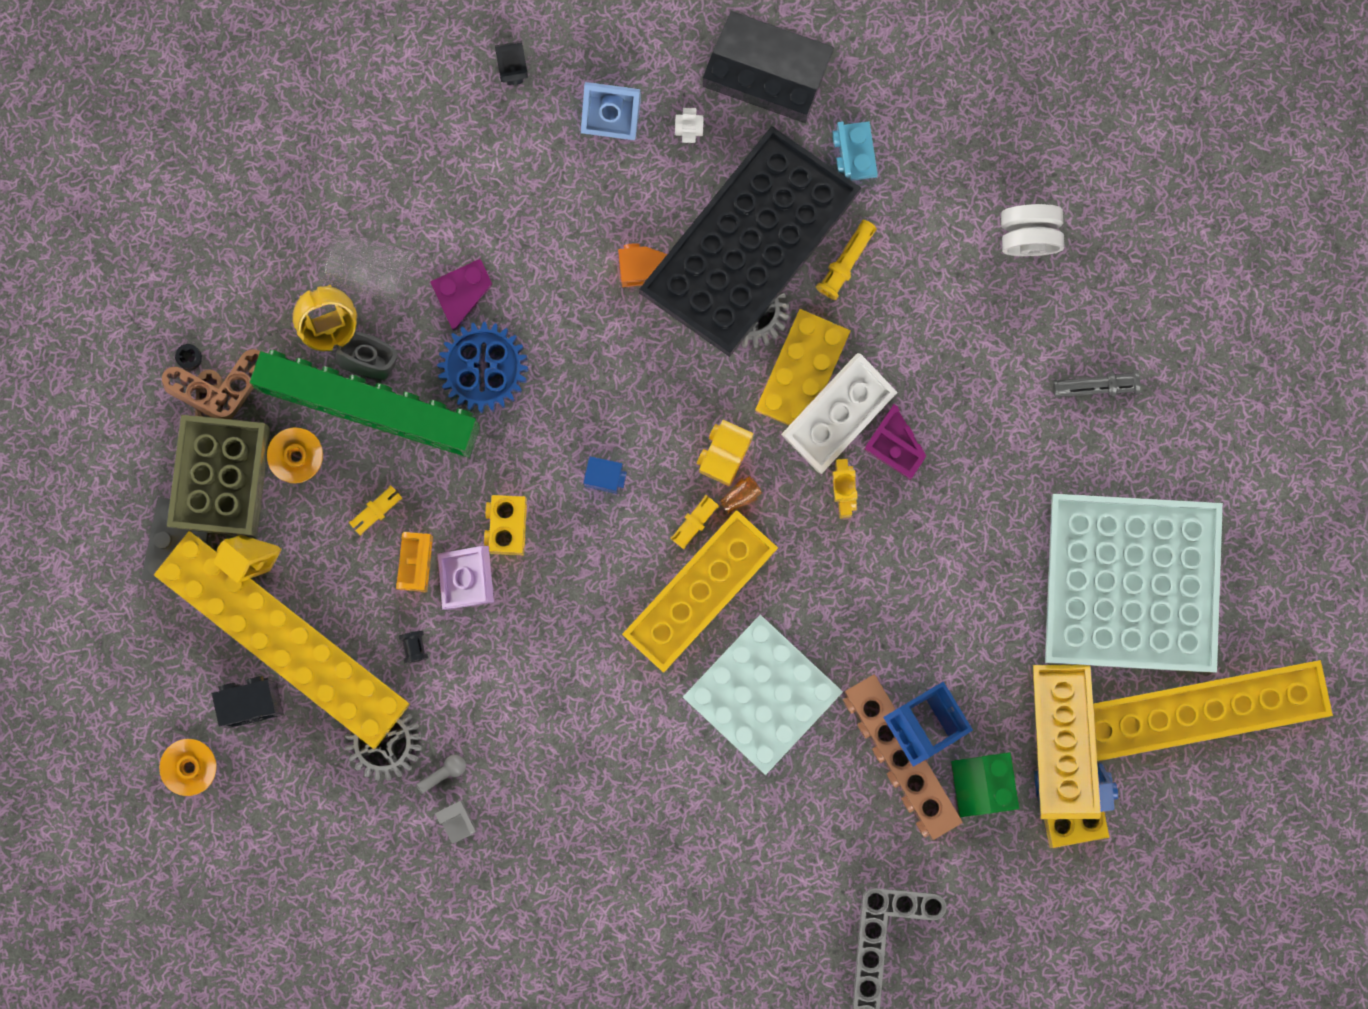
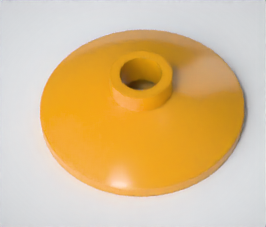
[267,427,323,483]
[159,739,217,796]

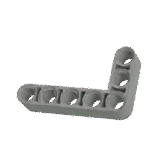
[852,888,947,1009]

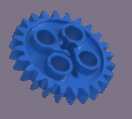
[437,322,529,413]

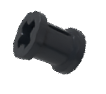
[399,631,429,664]

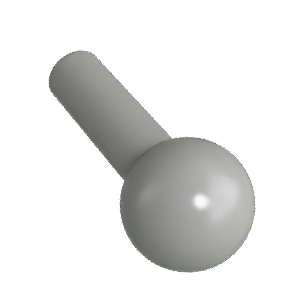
[416,755,466,794]

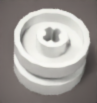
[1001,204,1064,256]

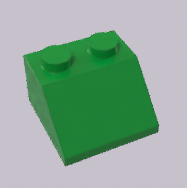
[951,752,1020,818]

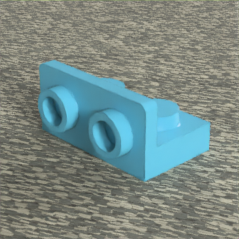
[832,121,878,181]

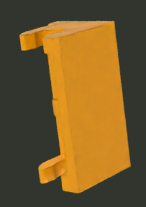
[396,532,433,592]

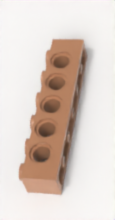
[843,674,963,840]

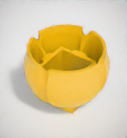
[292,285,357,352]

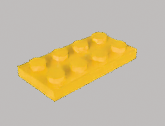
[755,309,851,426]

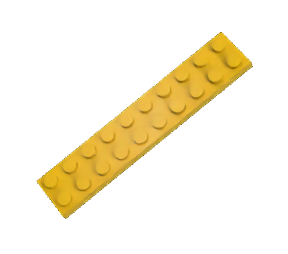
[154,531,410,749]
[1093,660,1333,761]

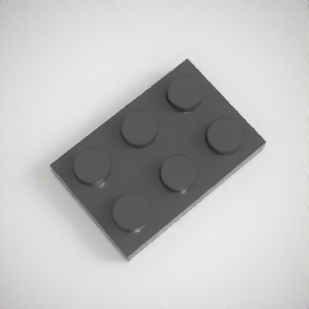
[141,497,209,584]

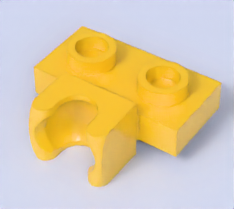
[832,459,857,519]

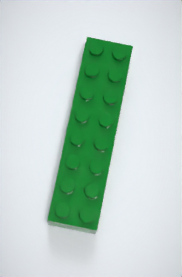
[249,349,480,458]

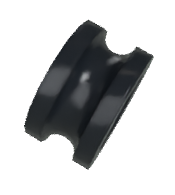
[175,344,202,370]

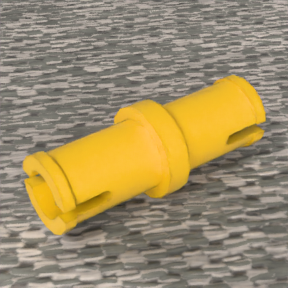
[348,485,403,536]
[670,495,719,549]

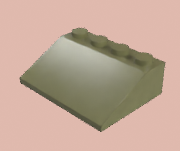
[167,415,271,539]

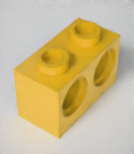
[484,495,527,555]
[1044,811,1110,848]

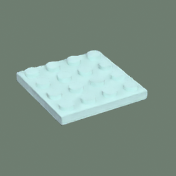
[683,615,843,775]

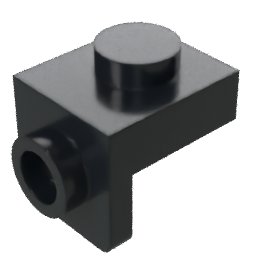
[495,41,528,85]

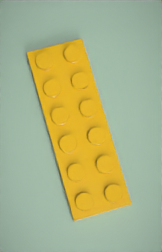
[622,510,778,673]
[1033,665,1101,819]

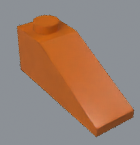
[618,243,667,287]

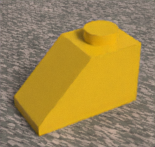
[213,535,282,583]

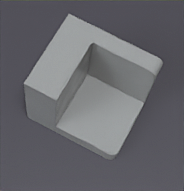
[435,801,478,843]

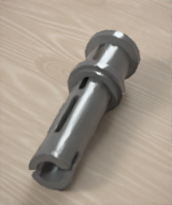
[1053,369,1140,398]

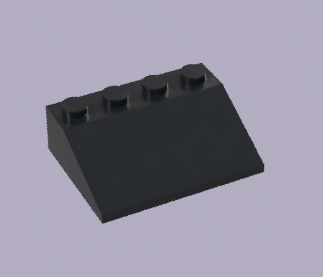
[703,11,834,124]

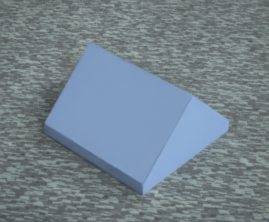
[581,82,641,140]

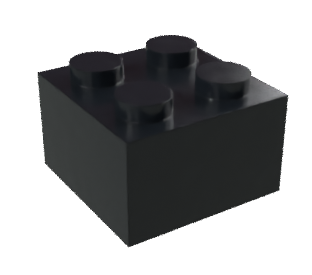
[211,676,284,729]

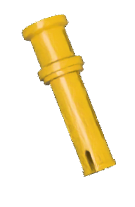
[815,219,877,300]

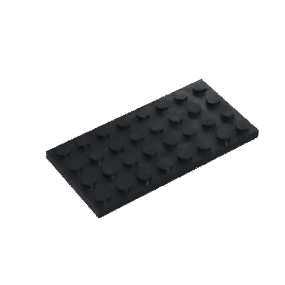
[639,126,861,357]

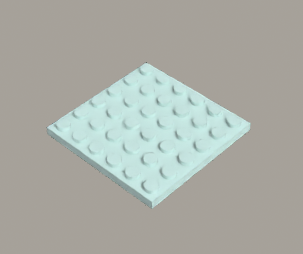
[1045,494,1223,673]

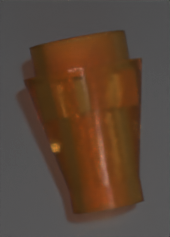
[720,475,763,513]

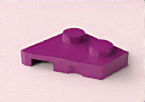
[430,259,493,331]
[864,404,926,481]

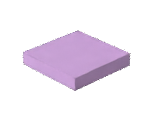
[437,546,494,610]

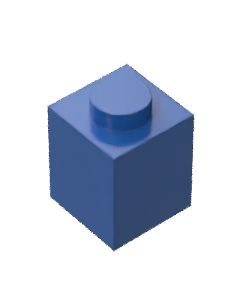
[583,456,627,494]

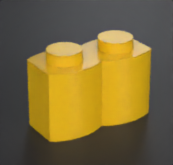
[697,419,754,487]

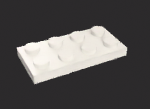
[781,353,898,474]

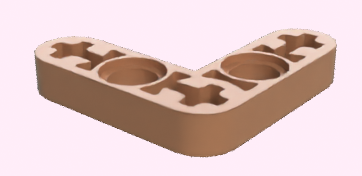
[162,349,260,420]

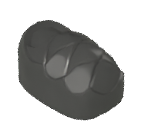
[335,332,397,380]

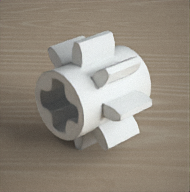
[675,108,703,143]

